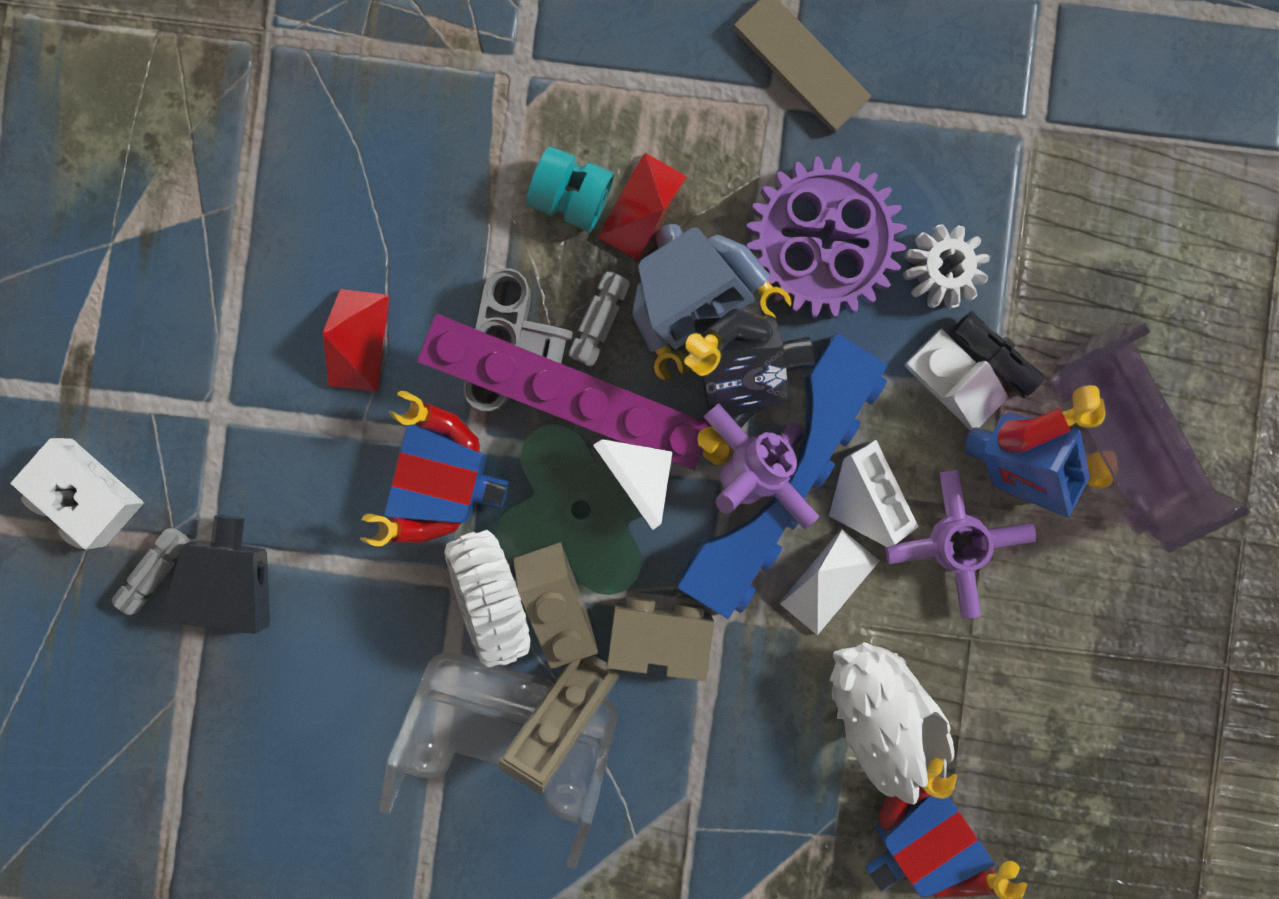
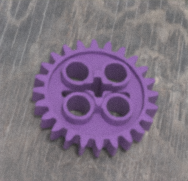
[745,157,907,319]

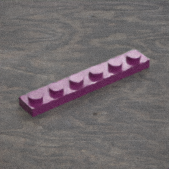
[416,313,712,470]

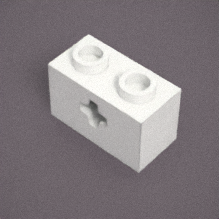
[10,438,144,550]

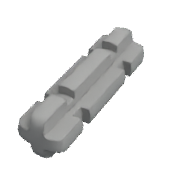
[568,271,630,366]
[112,528,190,615]

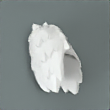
[830,642,954,805]

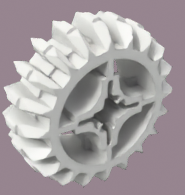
[444,530,531,668]

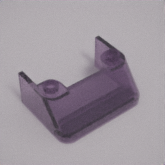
[1048,323,1250,553]

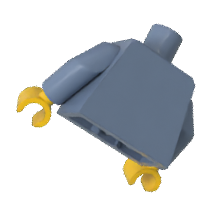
[632,224,792,381]

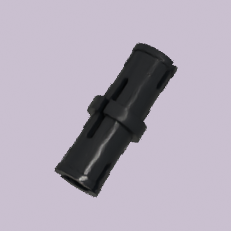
[950,310,1045,399]

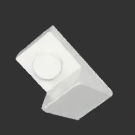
[904,329,1009,431]

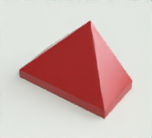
[596,152,687,262]
[322,289,390,392]

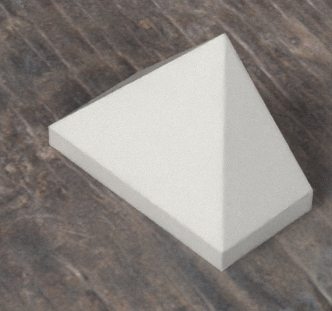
[593,440,672,530]
[829,440,919,547]
[779,529,879,635]

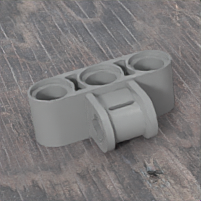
[464,268,573,412]

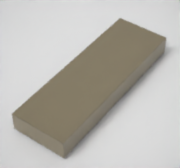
[733,0,872,134]
[497,655,621,795]

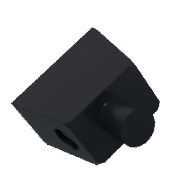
[160,515,270,634]

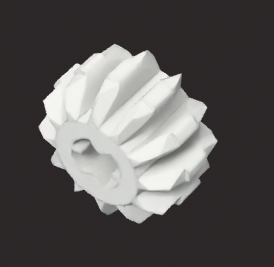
[903,224,990,309]

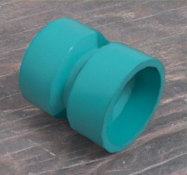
[526,145,615,233]

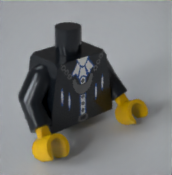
[685,309,815,465]

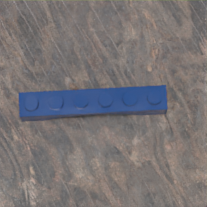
[676,333,888,619]

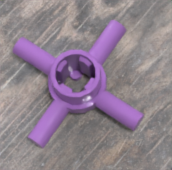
[704,403,819,530]
[885,469,1036,618]

